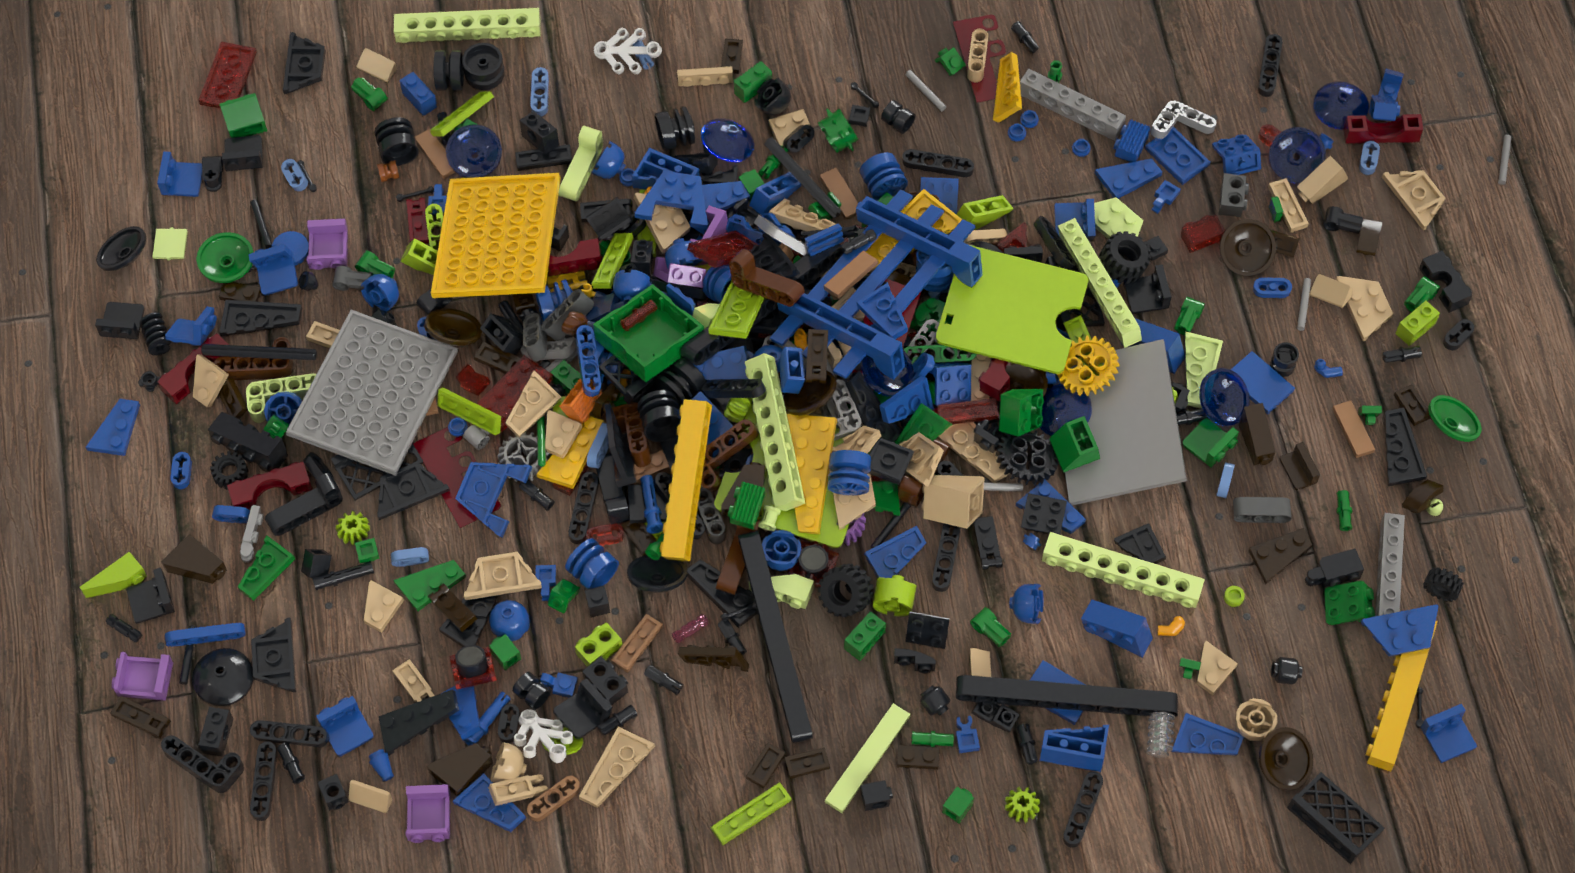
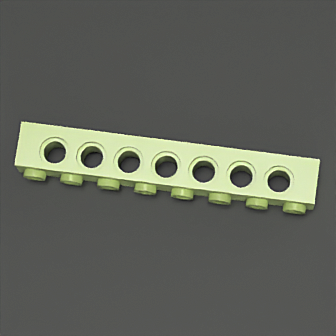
[394,8,541,43]
[1058,218,1142,348]
[745,353,806,511]
[1042,532,1205,608]

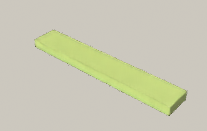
[825,703,910,813]

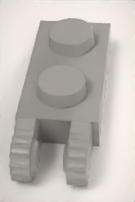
[240,505,264,563]

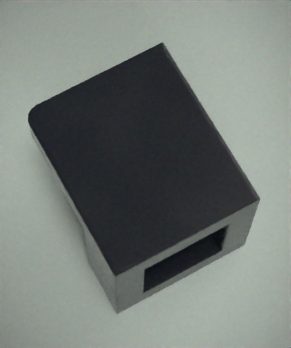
[551,225,569,252]
[301,549,332,578]

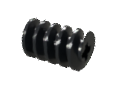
[139,312,171,356]

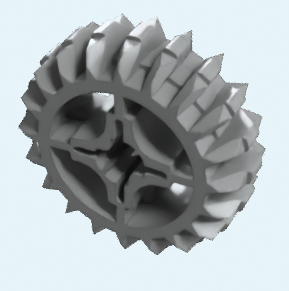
[497,432,551,482]

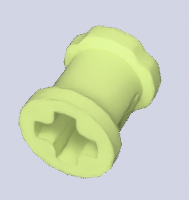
[758,505,781,531]

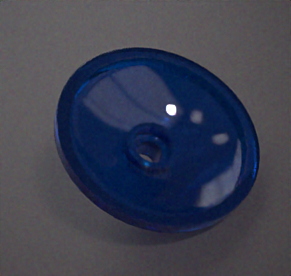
[1313,81,1369,129]
[701,118,755,162]
[446,125,502,178]
[1269,127,1326,183]
[861,350,914,397]
[1199,368,1250,426]
[1039,384,1092,436]

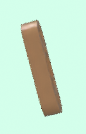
[527,776,580,821]

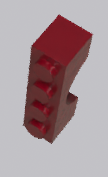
[1343,114,1423,144]
[547,238,602,277]
[157,333,229,404]
[978,358,1011,401]
[227,462,313,510]

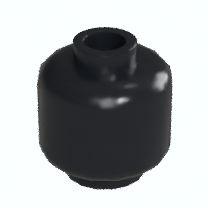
[1271,657,1303,685]
[920,685,950,716]

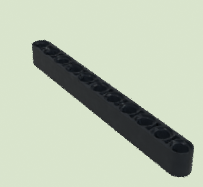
[681,244,844,366]
[738,530,813,743]
[956,675,1178,718]

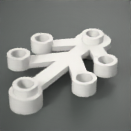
[594,28,662,74]
[514,709,573,763]

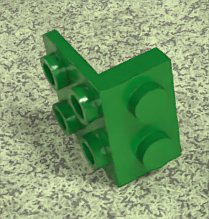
[1182,418,1239,468]
[1325,580,1375,627]

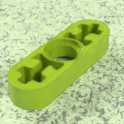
[425,204,444,249]

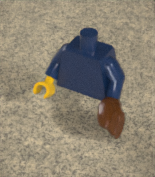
[561,283,628,336]

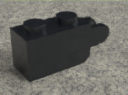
[1305,548,1364,588]

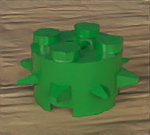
[818,108,859,153]
[909,298,953,345]

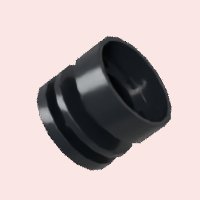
[654,106,695,151]
[374,117,419,166]
[655,357,706,407]
[637,390,681,442]

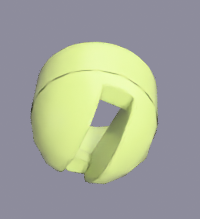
[1426,498,1443,516]

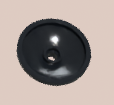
[96,226,147,271]
[627,555,687,593]
[192,648,254,706]

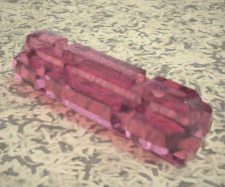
[672,614,709,643]

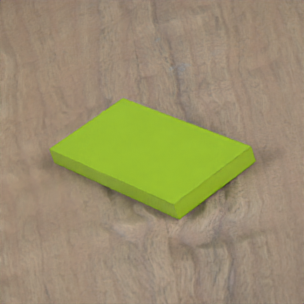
[708,280,764,339]

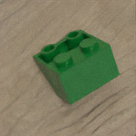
[220,93,267,138]
[999,389,1044,437]
[1049,416,1100,473]

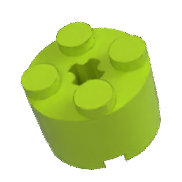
[873,575,917,617]

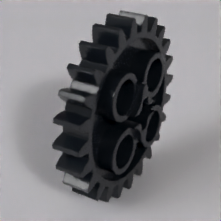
[995,430,1059,485]

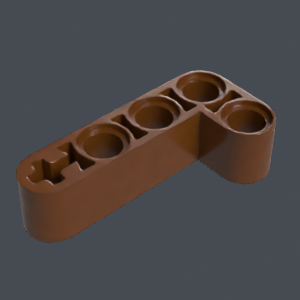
[729,249,805,307]
[214,337,293,380]
[604,402,652,467]
[701,419,759,491]
[898,438,951,507]
[716,519,761,595]

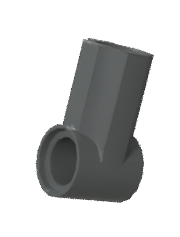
[332,266,372,291]

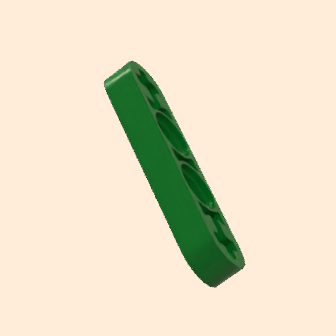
[903,345,977,364]

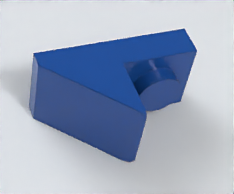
[1378,69,1404,102]

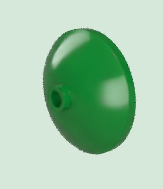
[197,232,254,283]
[1428,395,1482,442]

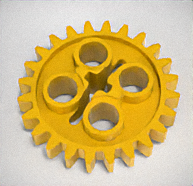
[1057,335,1120,396]

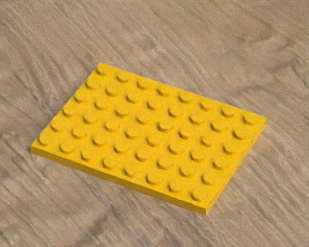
[431,173,560,298]

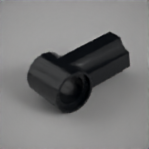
[1323,206,1363,234]

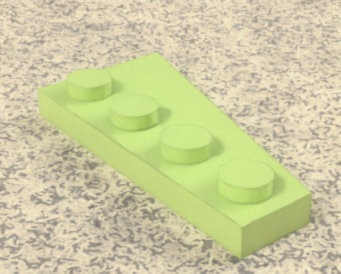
[1185,331,1223,409]

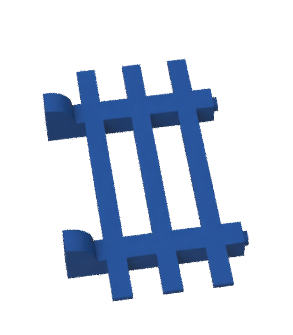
[770,189,983,380]

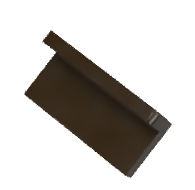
[1279,442,1320,490]

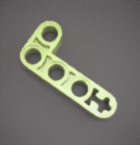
[558,126,603,201]
[246,373,316,423]

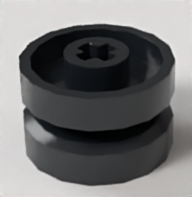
[462,43,505,90]
[433,50,464,91]

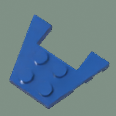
[635,171,708,229]
[455,462,532,538]

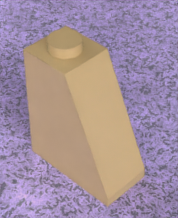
[1297,156,1348,204]

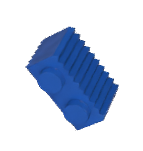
[400,72,437,116]
[1369,95,1400,121]
[1113,119,1151,162]
[779,347,805,394]

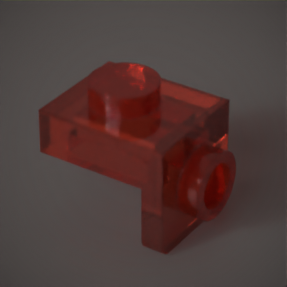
[456,364,491,396]

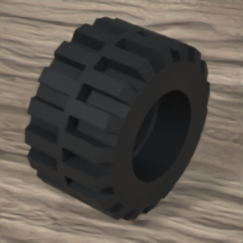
[1099,231,1151,284]
[818,563,874,618]

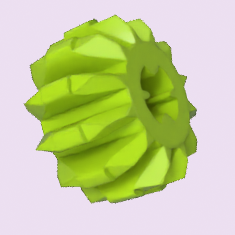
[724,398,753,423]
[336,511,370,546]
[1005,787,1040,823]

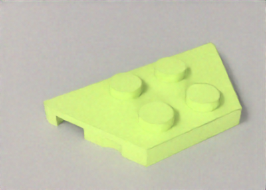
[1094,197,1143,239]

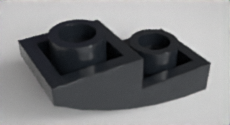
[894,648,936,673]
[971,702,1020,732]

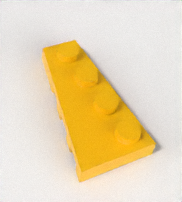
[993,52,1022,123]
[537,416,604,489]

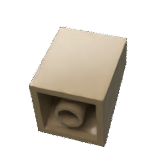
[922,475,984,529]

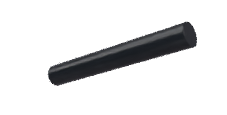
[250,200,272,249]
[870,502,911,548]
[179,625,197,685]

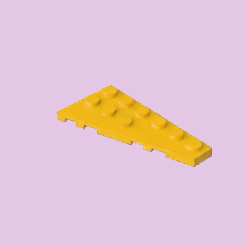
[866,189,962,273]
[786,413,837,535]

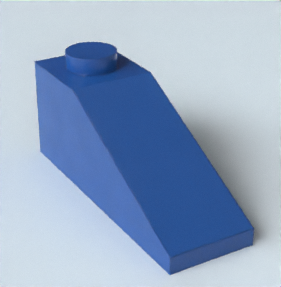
[749,172,802,215]

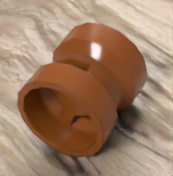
[377,160,399,182]

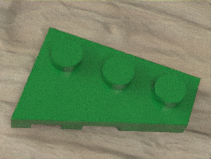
[895,403,953,445]

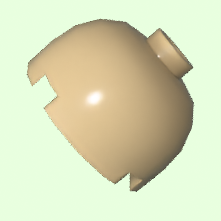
[1235,698,1277,741]
[490,742,527,783]

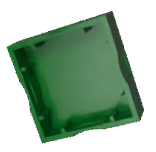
[593,284,704,382]

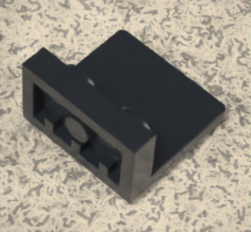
[1123,264,1171,314]
[126,567,175,624]

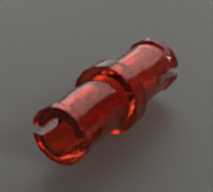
[620,299,658,331]

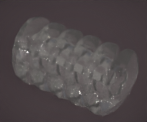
[1147,712,1175,758]

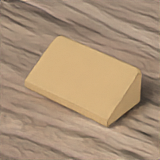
[356,48,397,83]
[1310,274,1353,308]
[969,648,991,677]
[349,780,392,813]

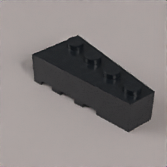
[208,412,288,472]

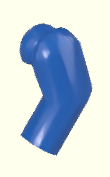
[1314,359,1343,378]

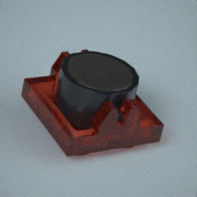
[788,541,839,588]
[449,645,497,690]

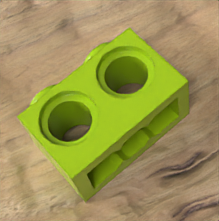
[1395,301,1440,346]
[575,622,623,667]

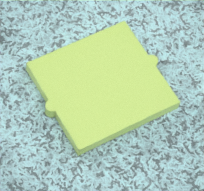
[153,227,188,261]

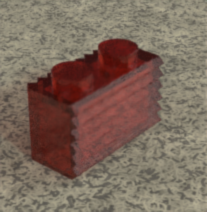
[1181,214,1225,253]

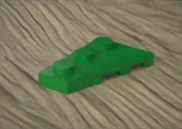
[872,481,900,516]
[238,535,295,601]
[393,560,466,612]

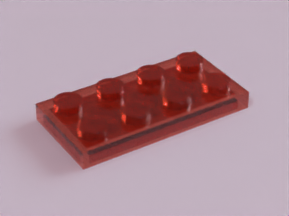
[199,42,257,109]
[687,230,757,268]
[477,355,554,432]

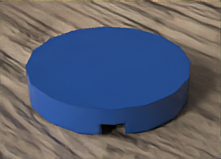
[272,231,309,266]

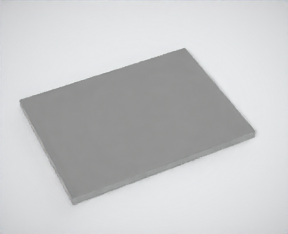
[286,310,458,475]
[1053,339,1187,505]

